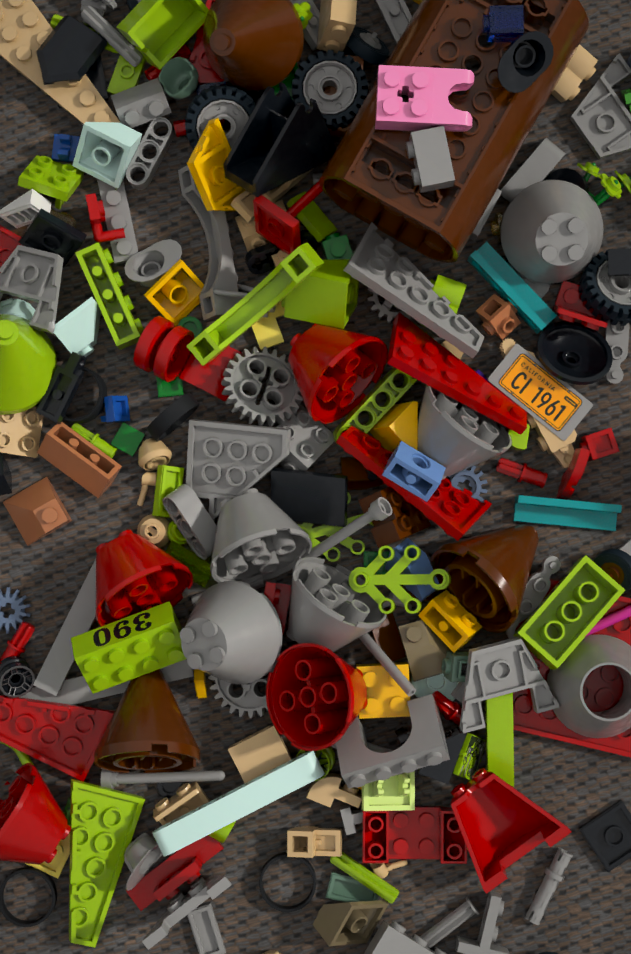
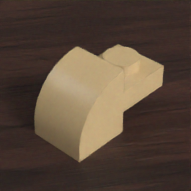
[306,773,362,808]
[287,826,342,858]

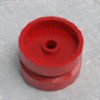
[133,316,194,382]

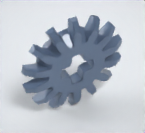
[448,466,487,502]
[0,587,31,634]

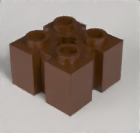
[358,487,431,548]

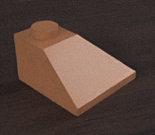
[3,477,72,546]

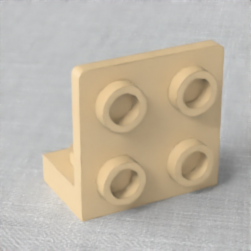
[0,406,44,458]

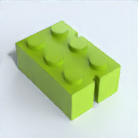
[116,0,209,70]

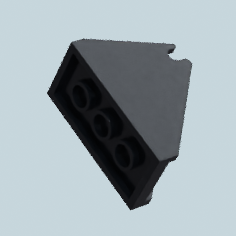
[223,82,337,197]

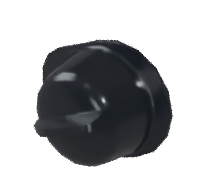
[497,31,553,93]

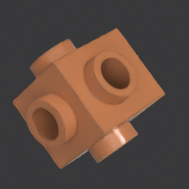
[476,294,521,340]

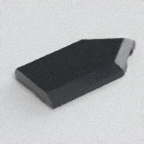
[36,15,108,85]

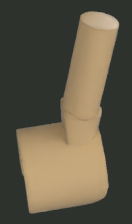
[137,471,157,506]
[370,859,408,879]

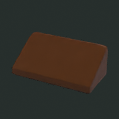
[372,608,406,662]

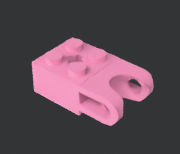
[375,65,475,132]

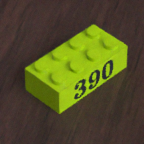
[513,555,625,670]
[71,601,186,694]

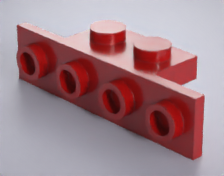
[126,835,224,911]

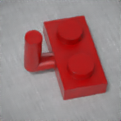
[85,193,125,243]

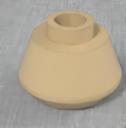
[138,438,172,471]
[137,514,169,548]

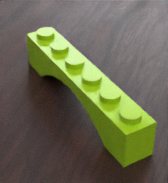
[186,242,324,366]

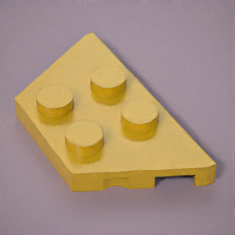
[187,118,246,211]

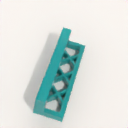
[467,241,557,334]
[513,495,622,531]

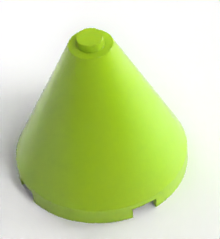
[0,314,57,415]

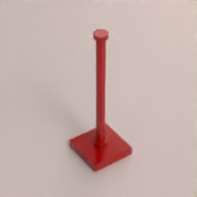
[253,181,323,255]

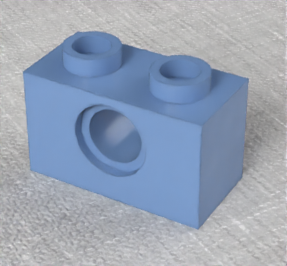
[382,441,446,502]

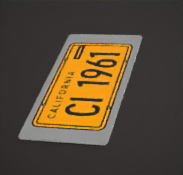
[488,344,593,441]

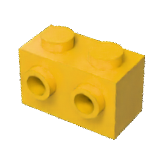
[418,590,482,653]

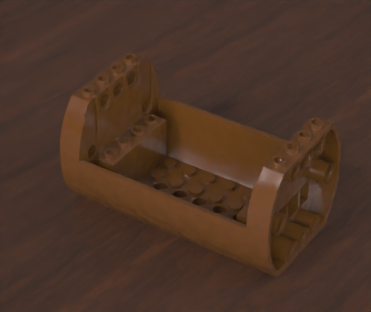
[319,0,589,263]

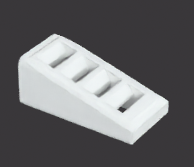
[0,189,52,228]

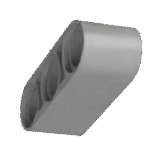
[126,117,174,190]
[501,137,566,203]
[163,484,217,560]

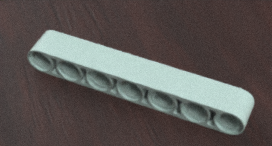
[152,751,325,856]

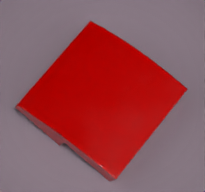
[178,346,242,402]

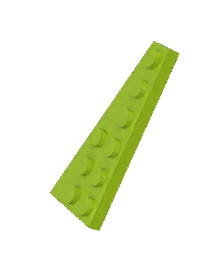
[69,779,145,948]

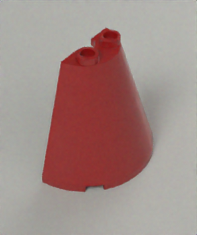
[450,768,571,894]

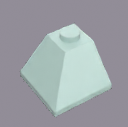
[72,122,142,189]
[53,297,101,357]

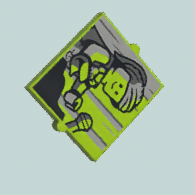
[453,732,486,780]

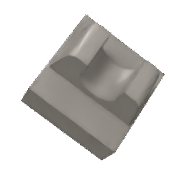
[340,804,363,835]

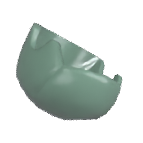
[159,57,199,99]

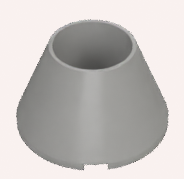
[546,634,631,738]

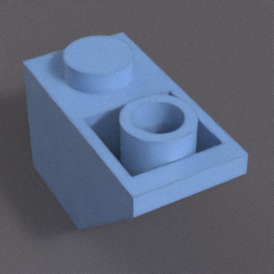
[385,538,439,602]

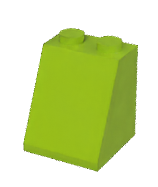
[281,259,359,329]

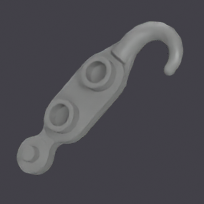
[605,319,630,384]
[506,555,561,639]

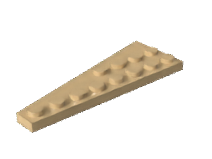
[0,0,120,125]

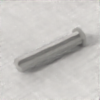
[420,897,480,948]

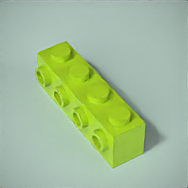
[75,242,144,350]

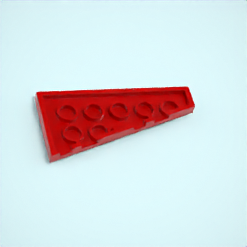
[387,312,527,435]
[336,426,492,541]
[0,695,115,782]

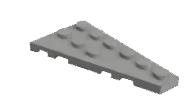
[343,222,485,358]

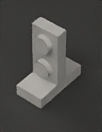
[455,891,510,954]

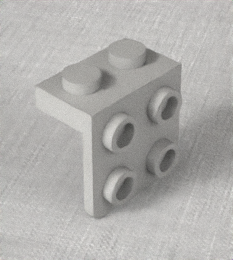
[277,405,334,471]

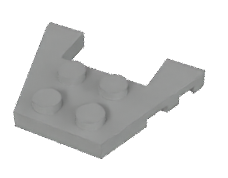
[570,53,631,159]
[0,245,64,334]
[459,637,559,734]
[142,875,232,950]

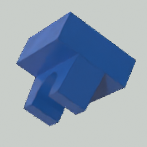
[52,134,80,163]
[101,395,130,422]

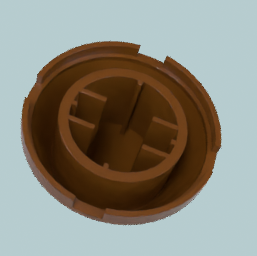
[203,0,304,91]
[430,524,539,633]
[94,669,200,773]

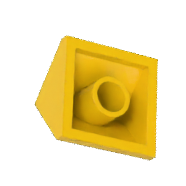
[144,259,204,327]
[369,401,418,452]

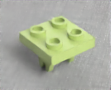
[362,771,415,811]

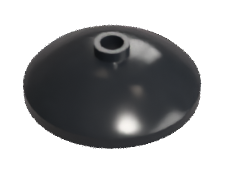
[536,321,613,385]

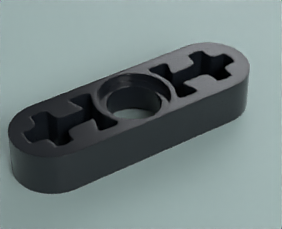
[245,230,318,274]

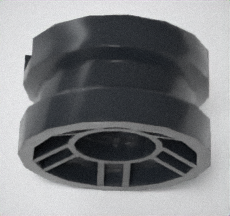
[0,656,35,698]

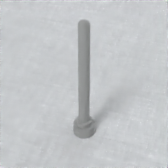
[301,497,392,558]
[100,769,225,789]

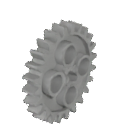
[221,346,303,427]
[208,652,282,718]

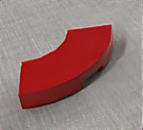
[556,448,590,500]

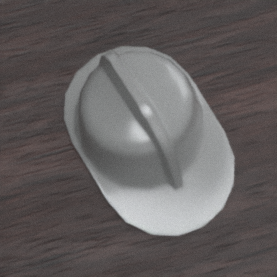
[124,239,182,287]
[124,833,163,891]

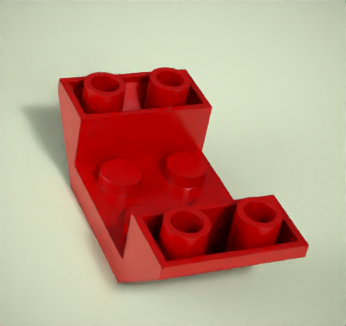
[362,806,467,864]

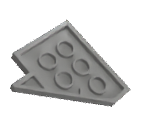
[186,419,291,520]

